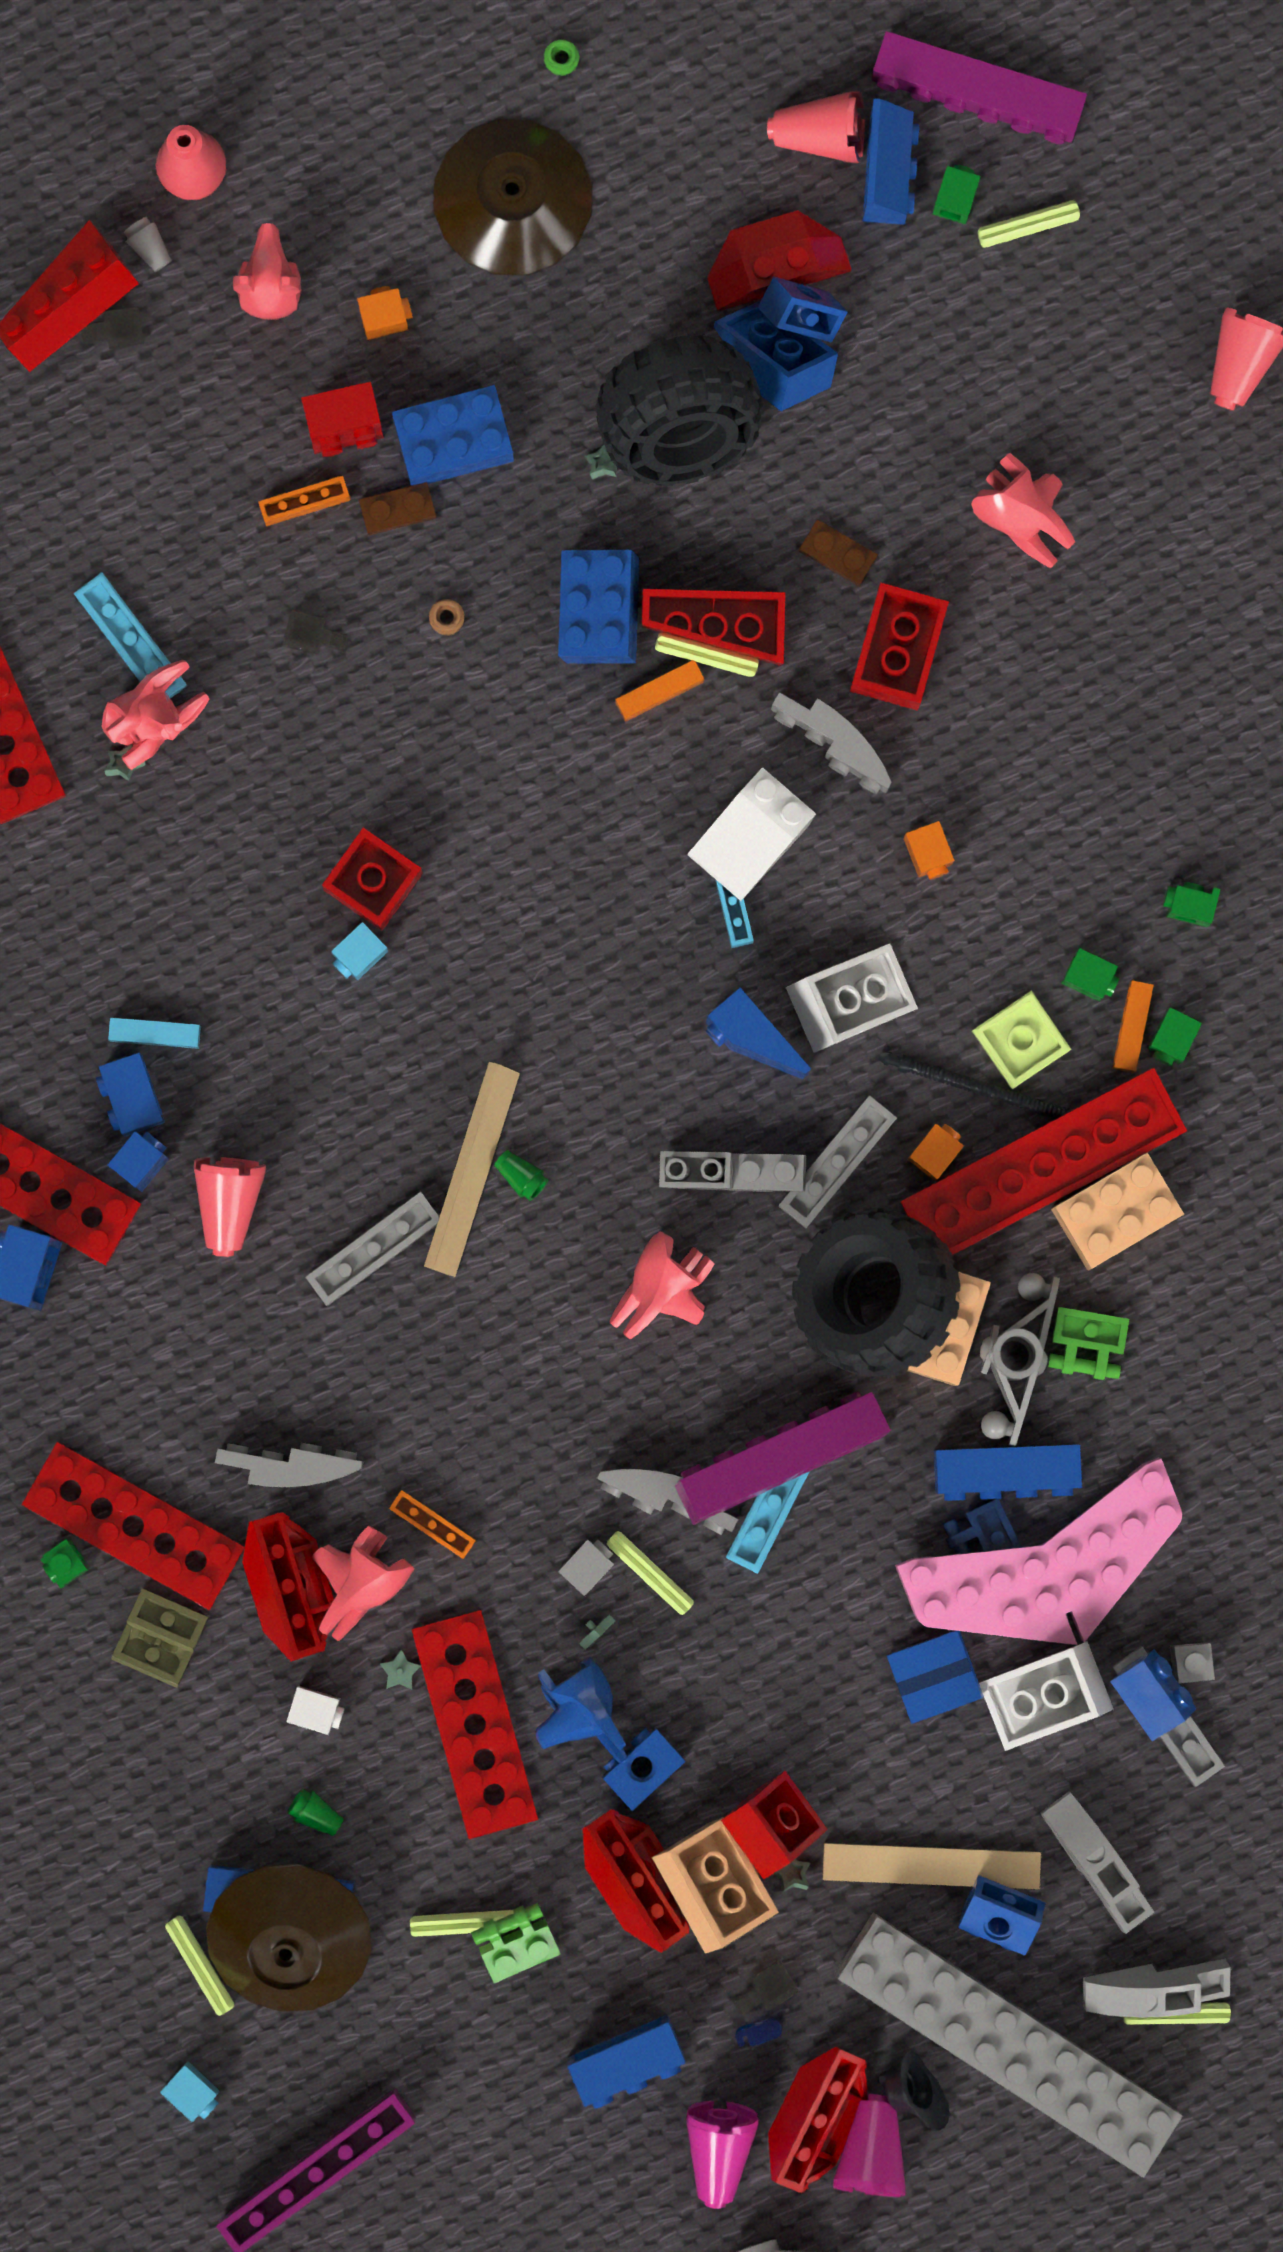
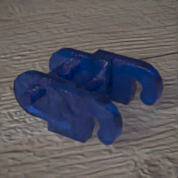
[735,2018,782,2047]

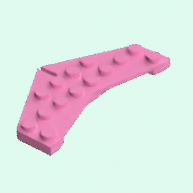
[895,1457,1182,1645]

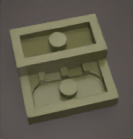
[111,1588,208,1688]

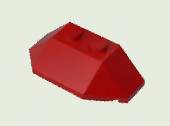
[707,210,852,312]
[242,1512,334,1661]
[582,1809,689,1953]
[768,2047,868,2193]

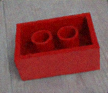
[850,582,949,711]

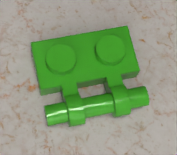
[1048,1307,1129,1380]
[471,1903,560,1983]

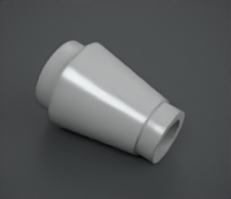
[123,217,172,272]

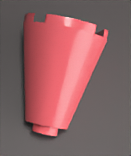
[767,91,865,163]
[156,125,226,200]
[1210,307,1283,411]
[194,1157,266,1257]

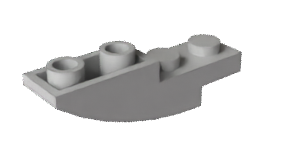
[771,692,892,794]
[659,1151,806,1192]
[215,1443,364,1487]
[597,1469,738,1535]
[1040,1792,1154,1934]
[1083,1959,1230,2018]

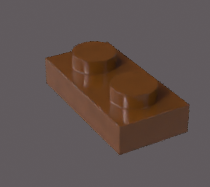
[359,482,436,536]
[799,519,878,587]

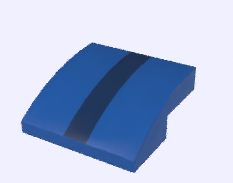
[887,1630,984,1724]

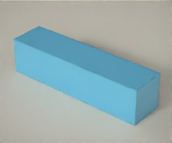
[715,879,754,948]
[108,1018,201,1049]

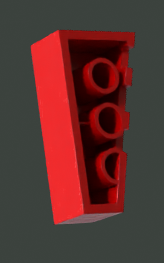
[0,220,139,372]
[641,589,786,666]

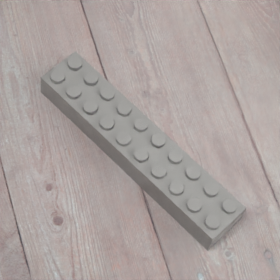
[834,1912,1183,2178]

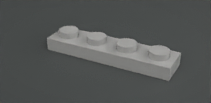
[779,1095,897,1228]
[305,1192,439,1306]
[1112,1646,1225,1787]

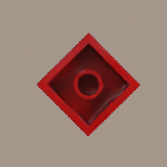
[301,381,383,457]
[322,827,423,931]
[721,1771,828,1880]

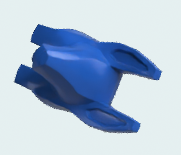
[536,1656,629,1765]

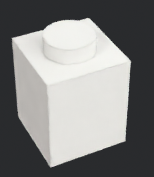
[287,1686,345,1735]

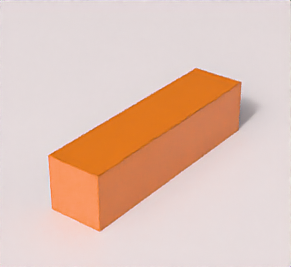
[258,476,350,526]
[615,660,704,722]
[1112,980,1154,1073]
[389,1490,476,1559]

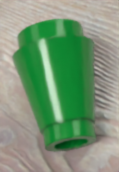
[494,1150,548,1201]
[287,1788,344,1836]

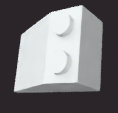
[688,767,816,901]
[786,944,918,1053]
[979,1642,1114,1751]

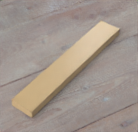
[424,1062,520,1277]
[822,1843,1041,1889]

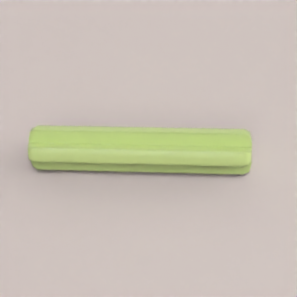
[978,200,1080,247]
[655,632,759,677]
[607,1531,694,1615]
[410,1910,516,1937]
[165,1915,234,2016]
[1123,2002,1231,2024]

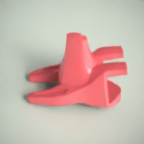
[233,223,301,319]
[971,453,1075,568]
[101,660,209,770]
[609,1231,715,1339]
[312,1526,414,1641]

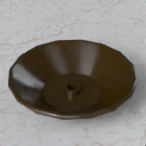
[433,119,592,275]
[206,1864,372,2012]

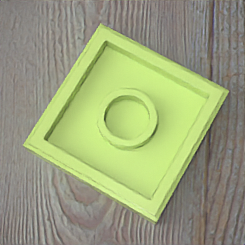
[972,991,1071,1089]

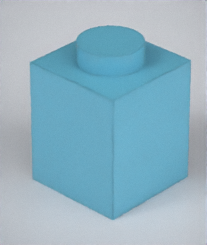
[331,922,388,981]
[160,2061,220,2122]

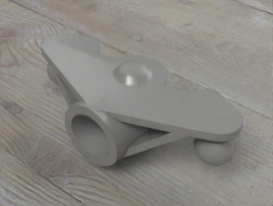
[980,1273,1060,1447]

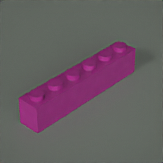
[871,31,1087,144]
[675,1391,891,1525]
[216,2088,417,2252]

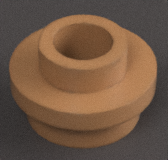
[429,599,465,635]

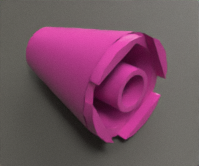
[833,2094,906,2197]
[686,2101,759,2208]

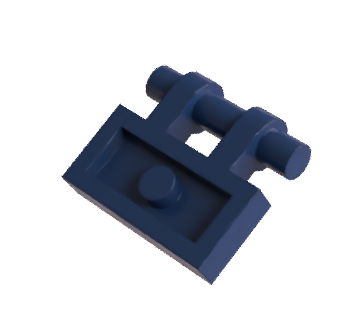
[942,1499,1022,1554]

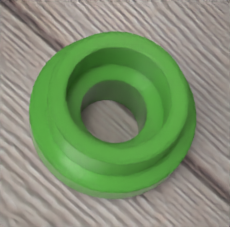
[544,40,579,76]

